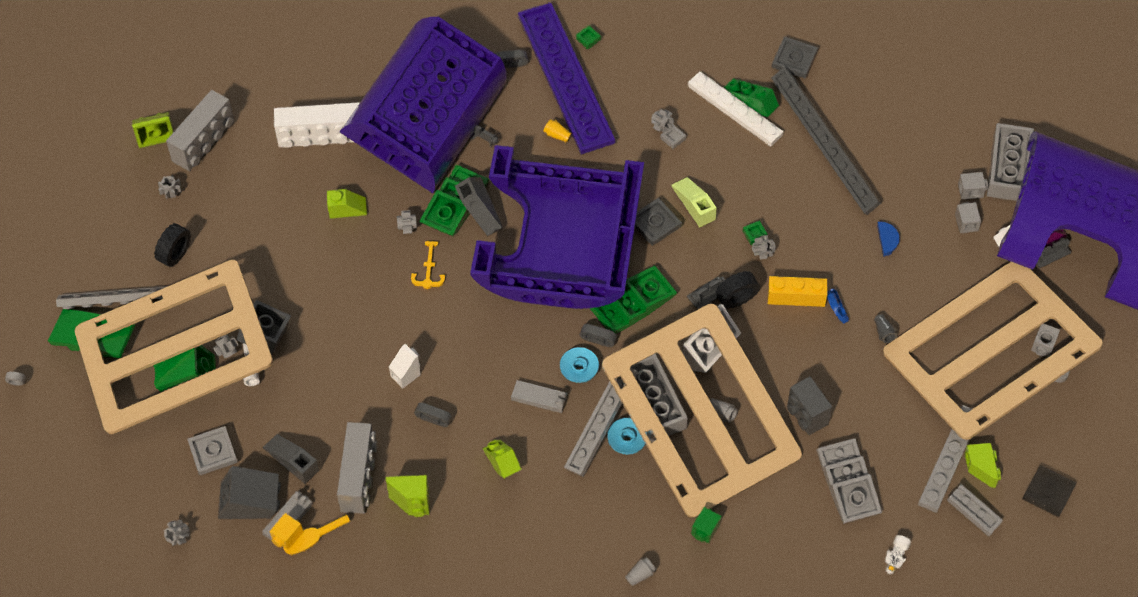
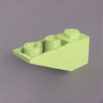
[671,177,717,228]

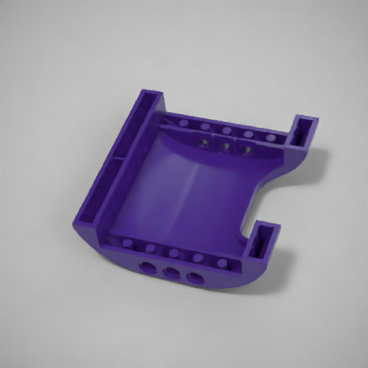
[997,131,1138,310]
[470,145,644,309]

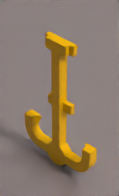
[411,241,445,289]

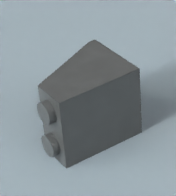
[218,466,281,519]

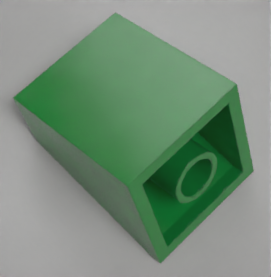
[153,345,216,392]

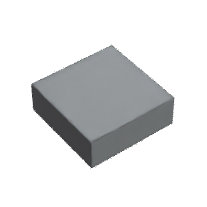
[660,124,686,149]

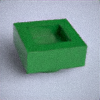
[576,25,601,50]
[742,220,768,245]

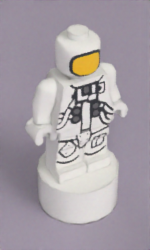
[885,535,911,574]

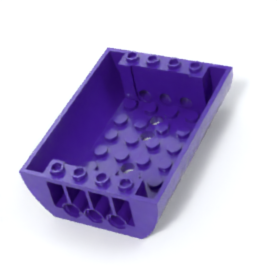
[340,17,507,193]

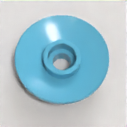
[560,347,599,383]
[607,418,647,455]

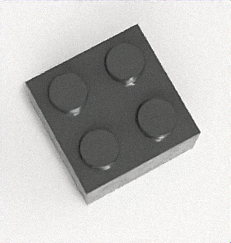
[237,300,291,355]
[787,377,832,435]

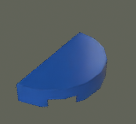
[877,221,899,257]
[827,288,849,324]

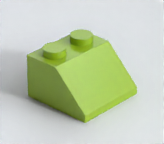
[132,112,173,148]
[386,475,429,517]

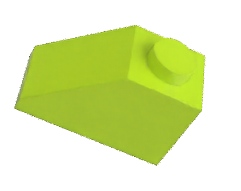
[327,189,367,218]

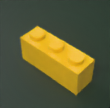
[768,276,827,307]

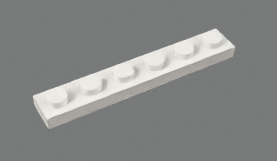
[688,72,783,147]

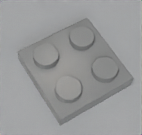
[187,426,238,476]

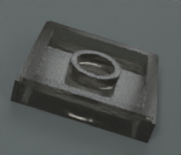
[1022,465,1077,517]

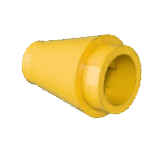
[543,119,572,143]

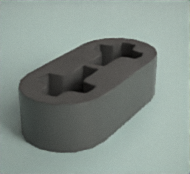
[495,50,528,68]
[579,324,617,347]
[414,403,452,427]

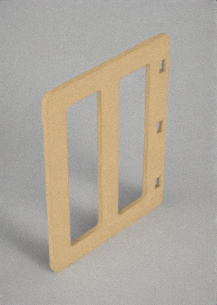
[75,260,273,434]
[883,262,1102,440]
[602,304,802,517]

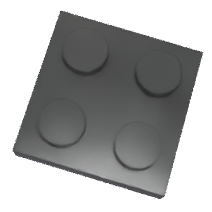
[771,37,818,79]
[635,198,682,246]

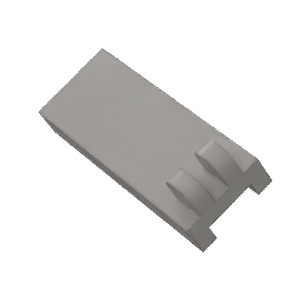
[511,380,568,413]
[947,484,1003,536]
[262,491,313,540]

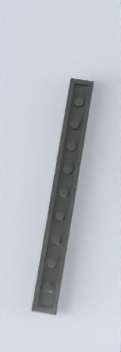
[771,66,881,215]

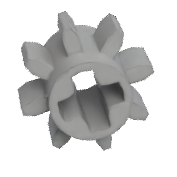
[651,109,674,132]
[158,175,181,199]
[397,210,417,234]
[752,235,776,259]
[213,334,239,358]
[164,520,190,546]

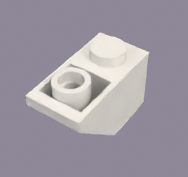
[389,344,421,389]

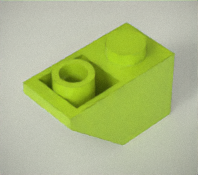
[483,440,521,478]
[964,443,1001,488]

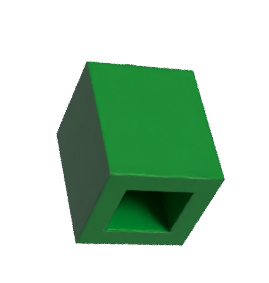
[691,507,722,543]

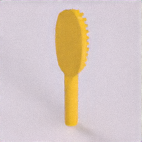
[283,514,350,555]

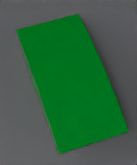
[420,165,490,237]
[590,266,677,334]
[48,309,135,358]

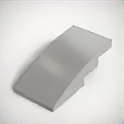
[816,438,882,524]

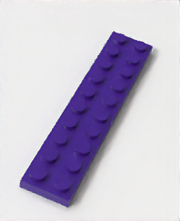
[518,3,615,154]

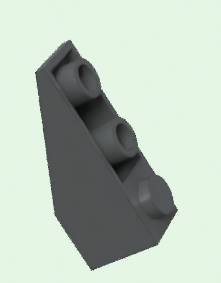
[455,177,503,236]
[263,434,319,484]

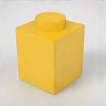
[270,513,303,550]

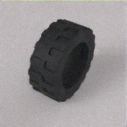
[154,223,191,267]
[715,271,760,309]

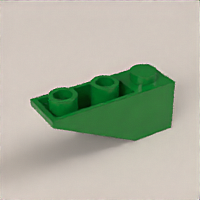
[724,78,779,117]

